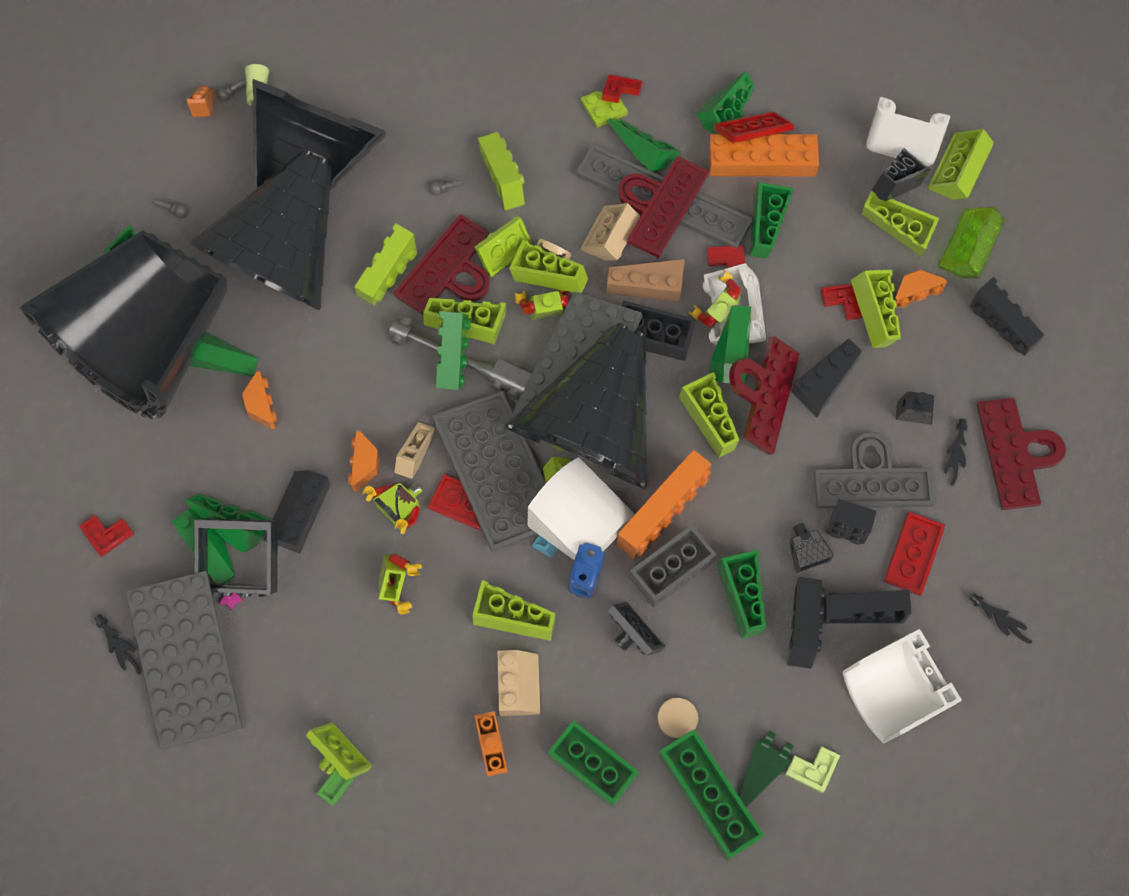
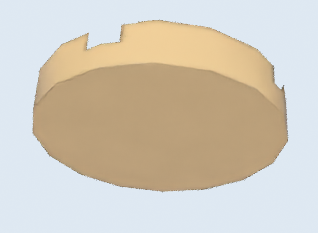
[536,238,572,259]
[657,698,698,739]

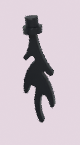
[944,419,968,486]
[970,593,1032,644]
[94,614,140,675]

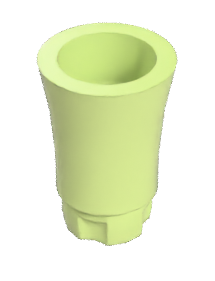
[245,64,269,106]

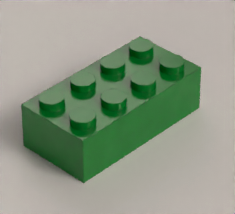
[548,720,639,808]

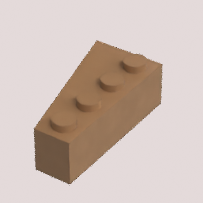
[606,259,684,302]

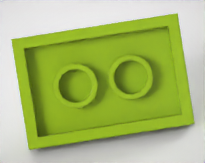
[475,216,533,277]
[306,722,373,780]

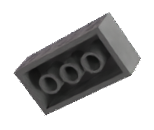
[629,525,717,608]

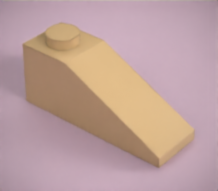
[394,422,436,479]

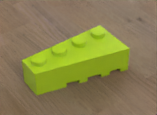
[423,298,506,345]

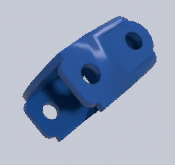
[569,543,605,599]

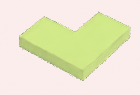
[785,746,840,793]

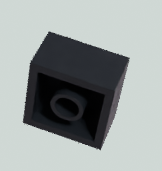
[826,499,877,545]

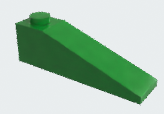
[696,71,755,134]
[608,118,681,172]
[710,305,751,383]
[189,333,258,376]
[185,493,271,553]
[171,509,235,584]

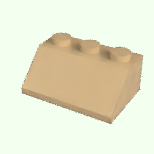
[580,203,641,261]
[497,650,540,716]

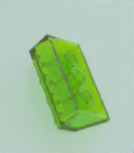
[938,206,1006,279]

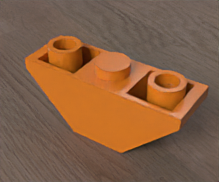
[187,86,214,117]
[895,270,947,308]
[242,371,278,430]
[348,431,379,491]
[475,711,508,777]

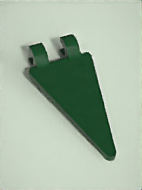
[740,730,794,807]

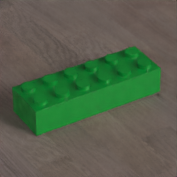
[658,729,765,862]

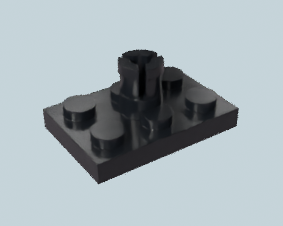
[608,602,666,656]

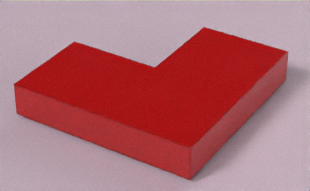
[601,74,643,103]
[706,245,745,268]
[820,283,863,321]
[79,515,134,557]

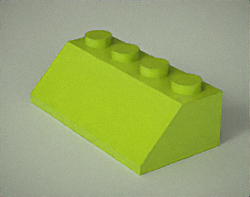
[928,129,994,200]

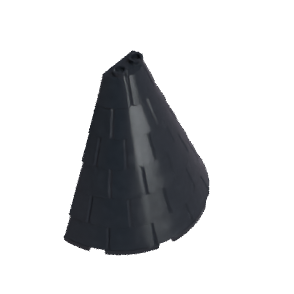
[252,79,387,191]
[191,148,332,310]
[504,323,647,490]

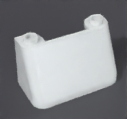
[866,97,950,166]
[703,263,766,345]

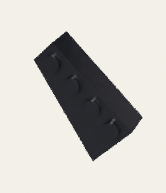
[872,148,931,202]
[970,277,1044,356]
[823,589,912,624]

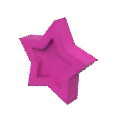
[219,593,243,611]

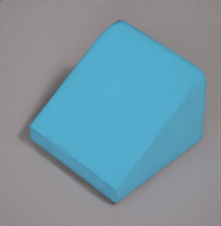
[532,535,558,558]

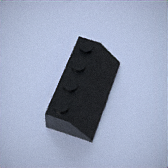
[264,470,330,554]

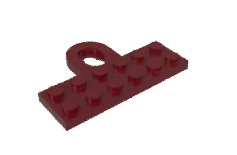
[618,156,710,259]
[393,214,490,315]
[729,336,800,455]
[976,397,1066,511]

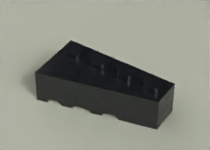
[791,338,862,418]
[787,577,825,669]

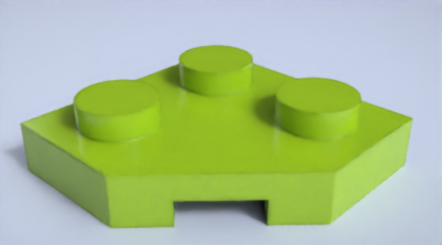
[581,91,628,128]

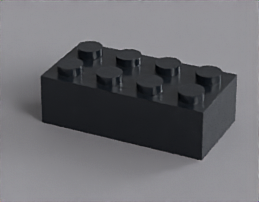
[622,301,696,361]

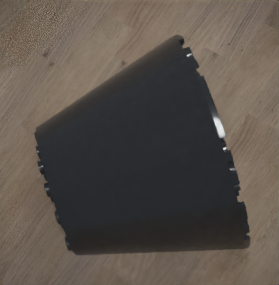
[20,230,227,420]

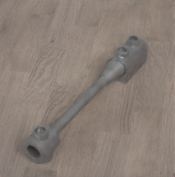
[389,317,532,399]

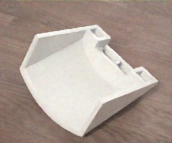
[528,457,635,560]
[842,629,962,744]

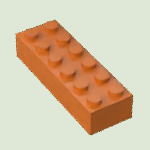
[708,134,819,177]
[617,449,712,560]

